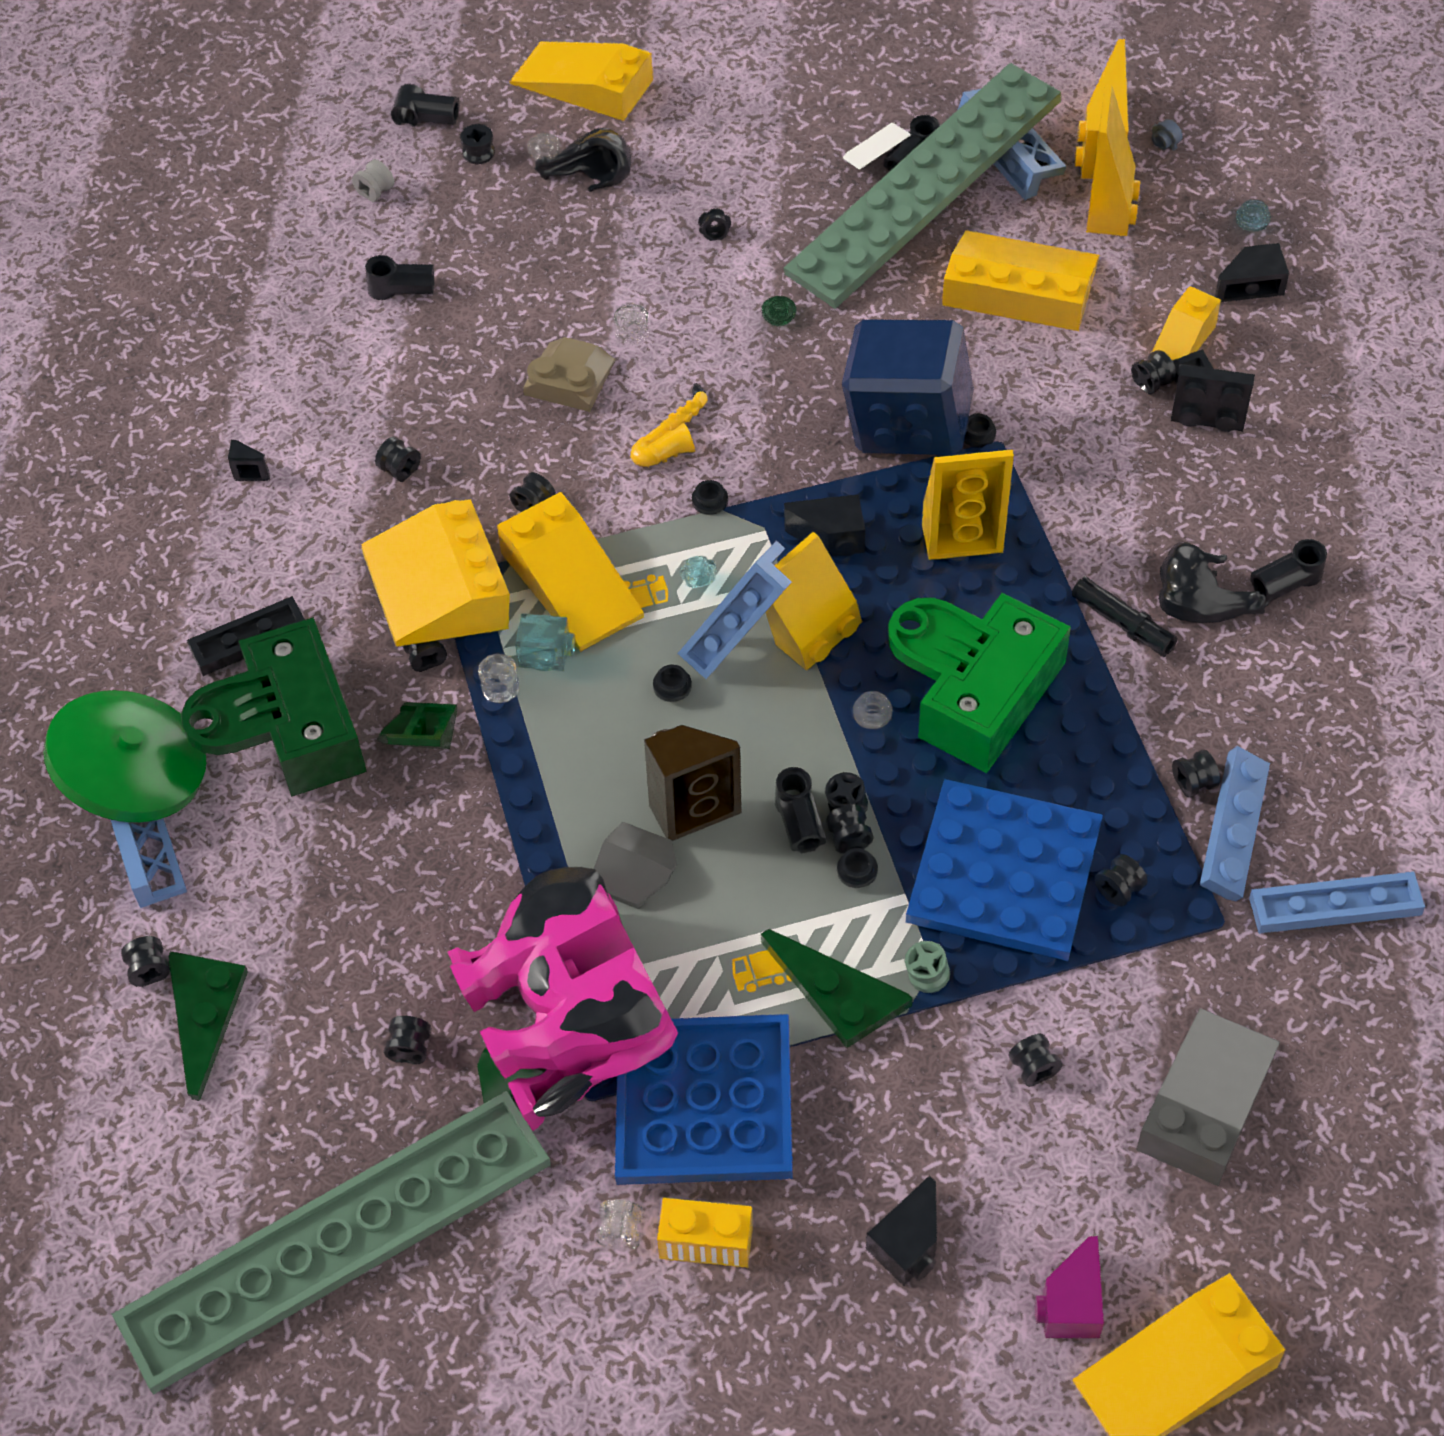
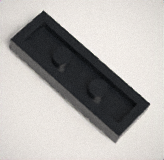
[186,596,305,676]

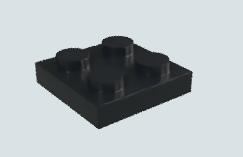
[1171,364,1255,432]

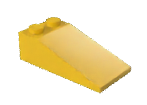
[1075,39,1129,179]
[510,42,653,121]
[1086,84,1141,236]
[922,450,1014,560]
[497,492,644,652]
[1072,1273,1285,1436]

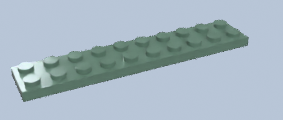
[784,63,1061,309]
[112,1091,551,1395]

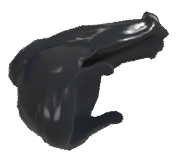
[534,128,631,192]
[1158,541,1269,623]

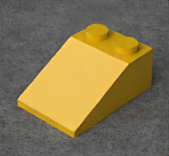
[765,532,862,671]

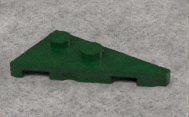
[761,929,913,1048]
[168,951,248,1101]

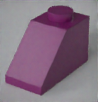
[1035,1236,1104,1339]

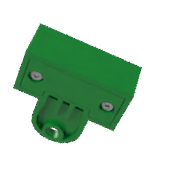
[888,593,1071,773]

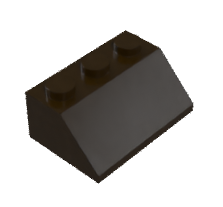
[644,725,742,841]

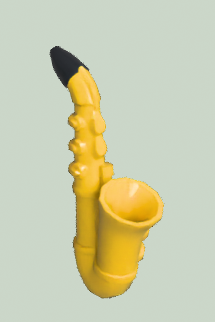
[630,383,708,467]

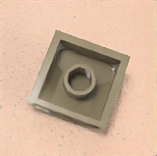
[523,337,615,412]

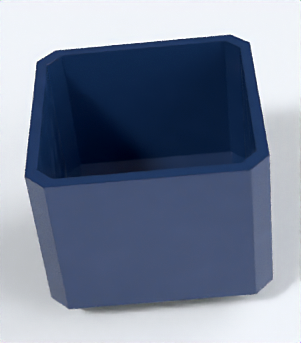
[842,319,974,455]

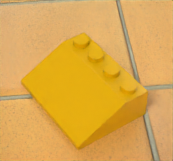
[942,230,1100,331]
[361,499,510,647]

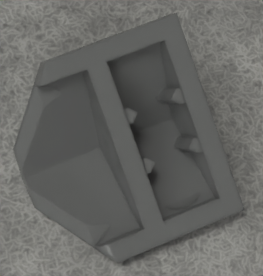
[594,822,677,909]

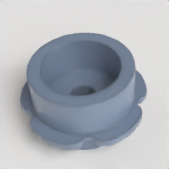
[1152,119,1183,150]

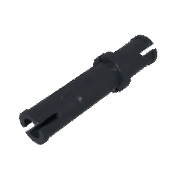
[1072,576,1178,657]

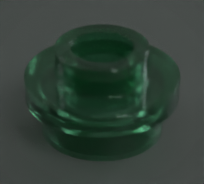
[762,296,796,326]

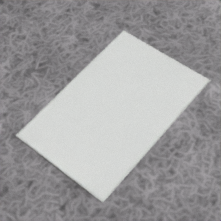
[843,123,911,170]

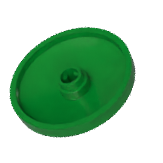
[43,690,207,822]

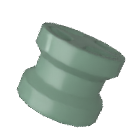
[905,941,950,993]

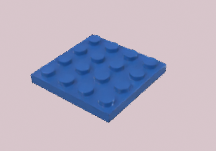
[905,779,1103,961]
[615,1014,793,1185]

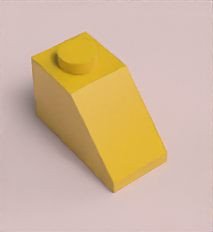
[1152,286,1221,360]

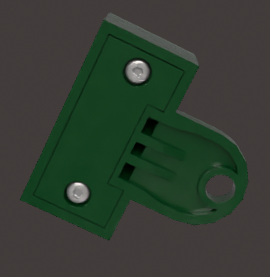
[181,617,367,797]

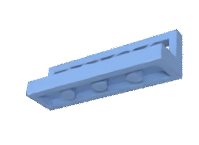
[958,89,1067,200]
[677,541,792,679]
[110,818,187,908]

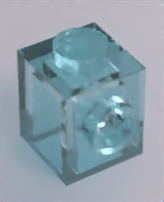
[515,614,575,671]

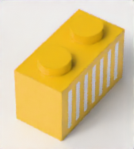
[657,1198,753,1268]

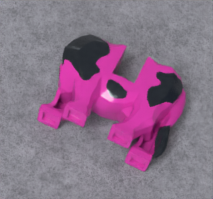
[447,867,679,1131]

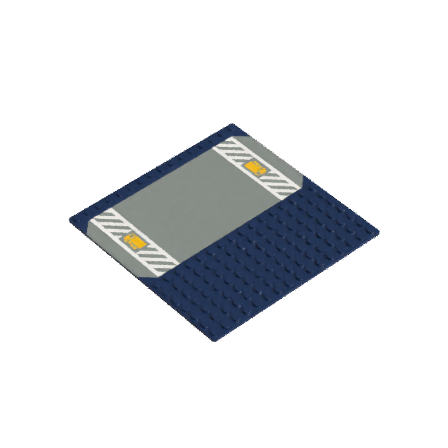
[454,441,1225,1102]

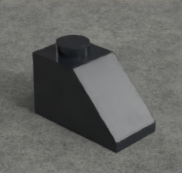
[1215,243,1289,302]
[784,494,865,556]
[866,1175,937,1286]

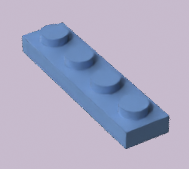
[1200,746,1270,901]
[1249,872,1425,933]

